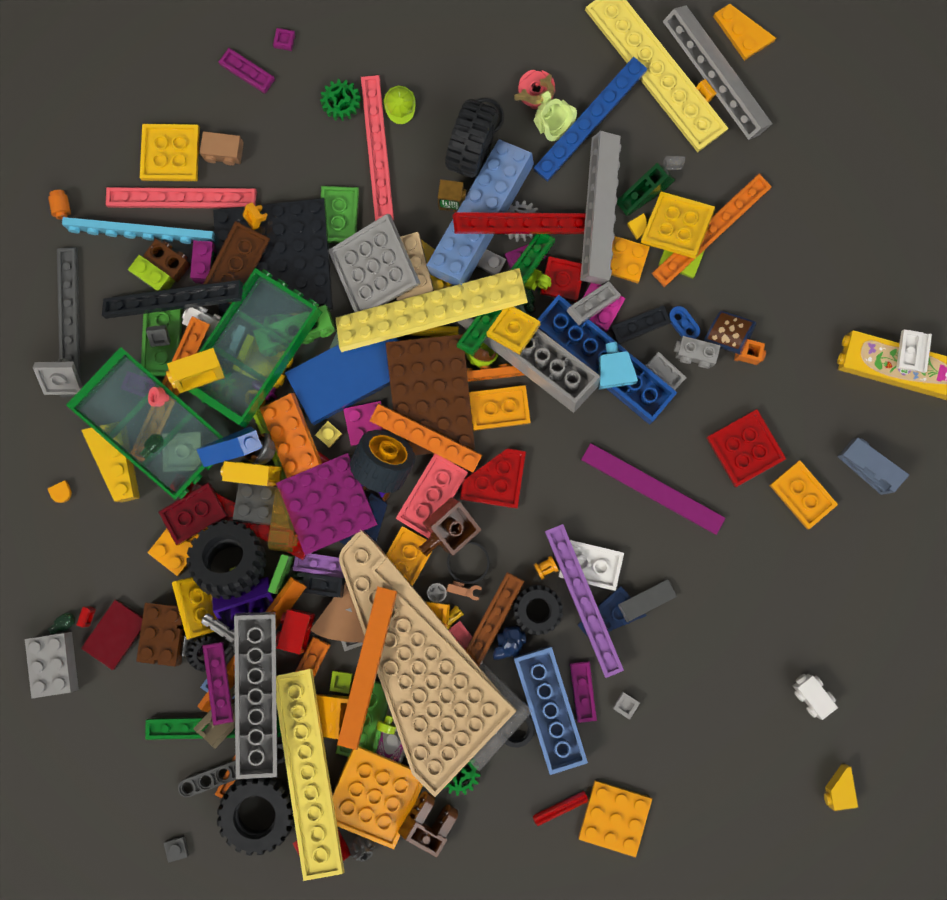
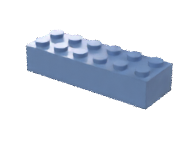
[513,646,588,775]

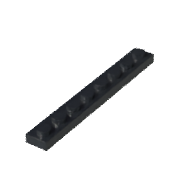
[102,280,243,319]

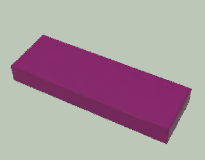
[218,48,275,94]
[570,661,597,723]

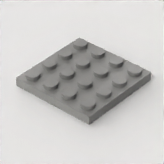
[329,214,420,312]

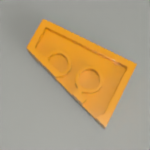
[713,4,776,61]

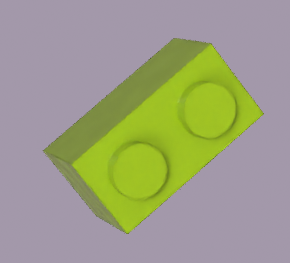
[128,255,175,291]

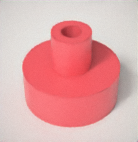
[148,387,169,407]

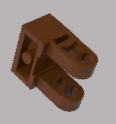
[398,791,458,858]

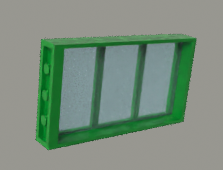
[188,268,322,428]
[66,347,223,500]

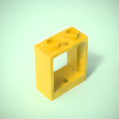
[166,348,225,393]
[221,461,282,486]

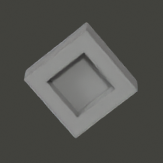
[612,691,640,720]

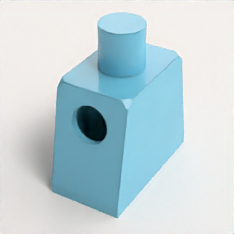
[598,342,638,389]

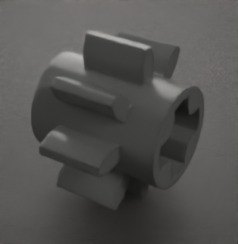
[349,836,375,862]

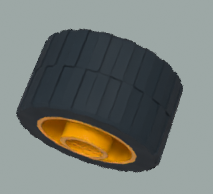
[350,430,415,493]

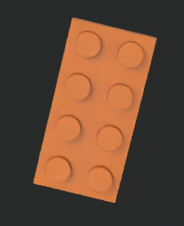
[260,393,322,478]

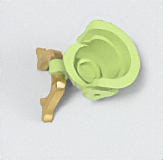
[514,74,577,141]

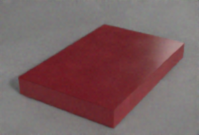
[158,483,228,545]
[81,599,143,670]

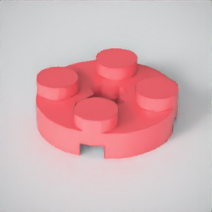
[518,70,555,109]

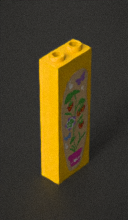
[837,330,947,400]

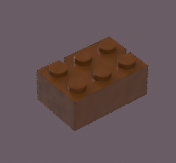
[136,602,185,667]

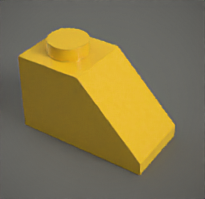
[824,764,858,811]

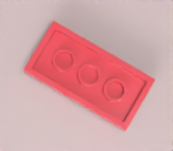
[395,454,468,538]

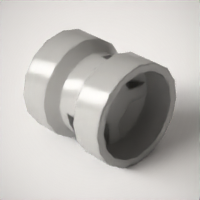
[427,583,447,603]

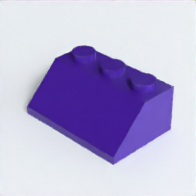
[212,577,276,630]

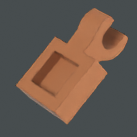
[447,581,482,600]

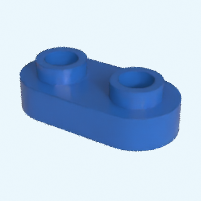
[668,306,700,339]

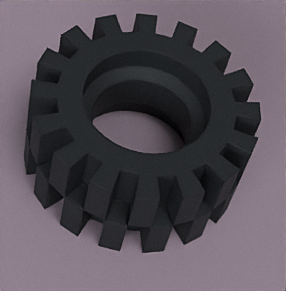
[185,634,219,672]

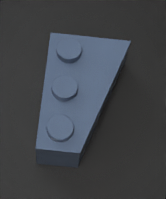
[837,438,909,495]

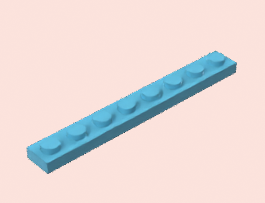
[62,217,215,244]

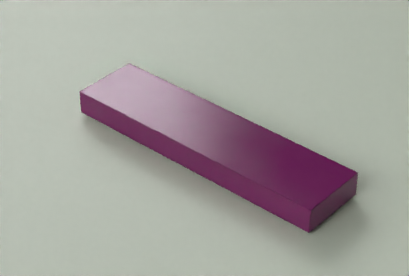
[203,642,234,726]

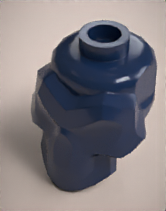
[493,626,526,660]

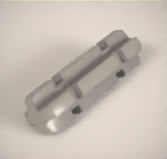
[201,614,234,643]

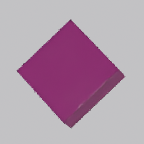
[273,28,296,51]

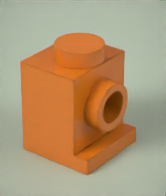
[734,339,766,365]

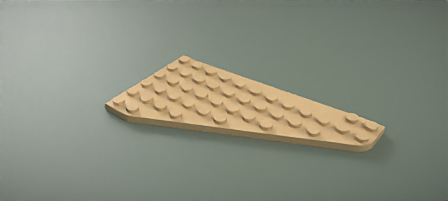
[339,531,517,797]

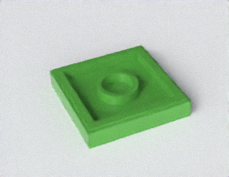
[268,554,295,594]

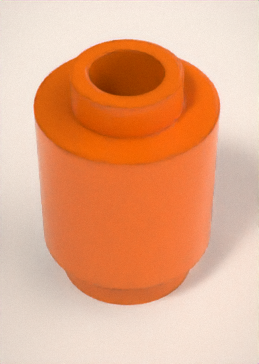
[48,190,71,220]

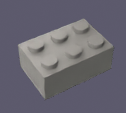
[25,632,79,699]

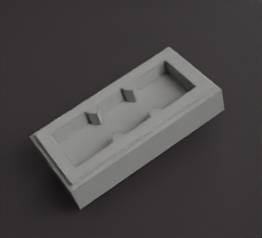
[646,352,687,390]

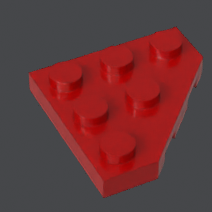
[460,449,526,509]

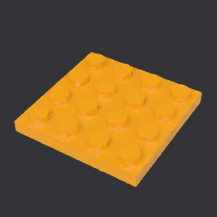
[332,746,423,849]

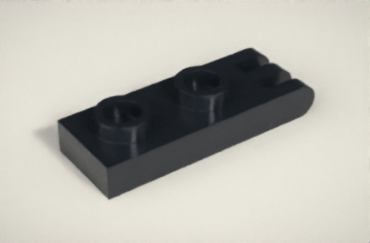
[295,572,345,598]

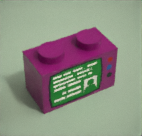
[190,240,216,284]

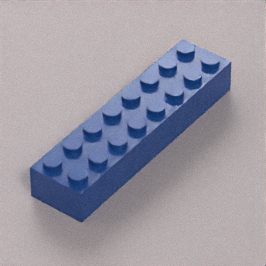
[537,294,677,425]

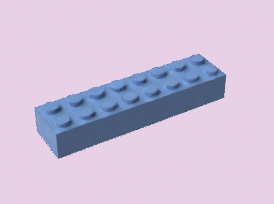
[426,139,534,286]

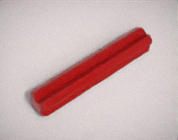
[533,791,588,826]

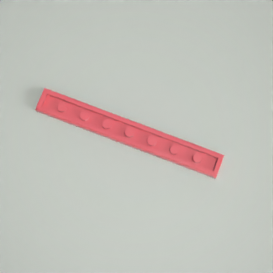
[361,75,394,221]
[106,187,257,209]

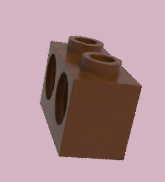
[142,239,190,283]

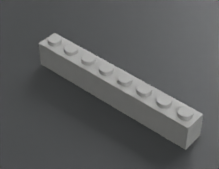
[663,5,772,140]
[580,131,621,285]

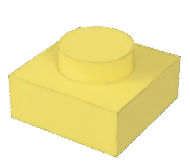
[315,421,343,448]

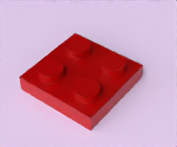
[540,256,582,302]

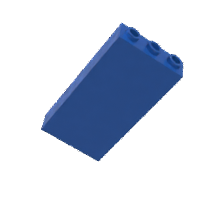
[285,338,401,425]

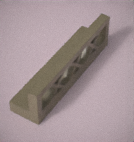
[193,685,235,749]

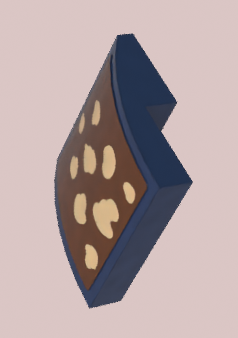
[704,311,757,355]

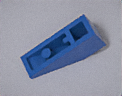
[196,426,263,467]

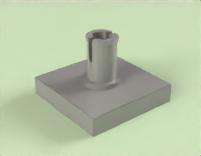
[33,358,83,395]

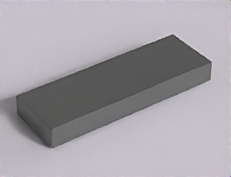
[618,579,677,622]

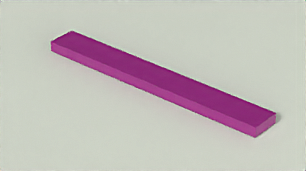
[581,443,725,535]

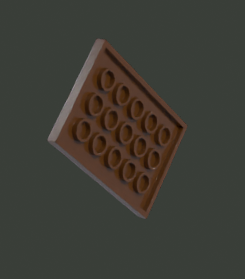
[385,334,475,455]

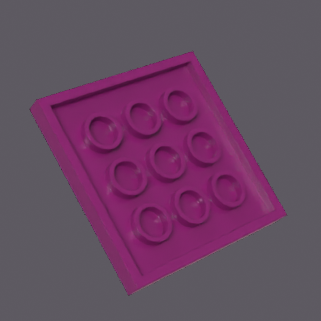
[276,453,378,555]

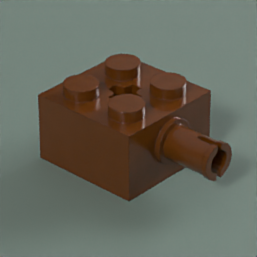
[418,497,481,557]

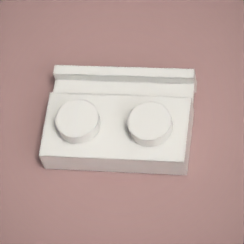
[896,329,932,373]

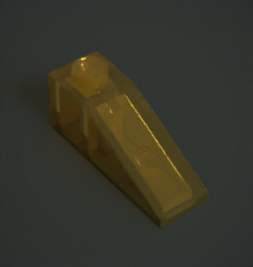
[268,488,298,552]

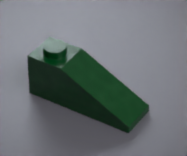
[617,162,675,216]

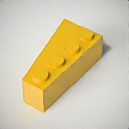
[81,422,140,503]

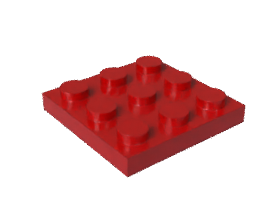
[706,409,786,487]

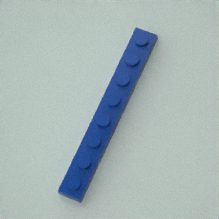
[534,57,648,182]

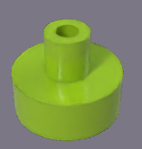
[376,715,396,735]

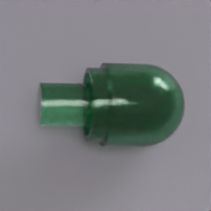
[522,287,536,313]
[140,434,164,459]
[48,613,75,634]

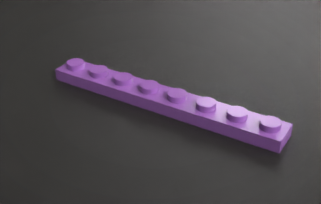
[545,524,624,678]

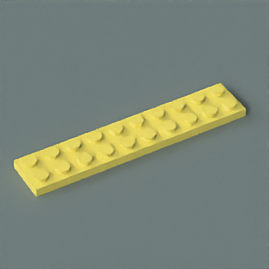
[585,0,728,152]
[336,268,528,352]
[276,669,345,881]

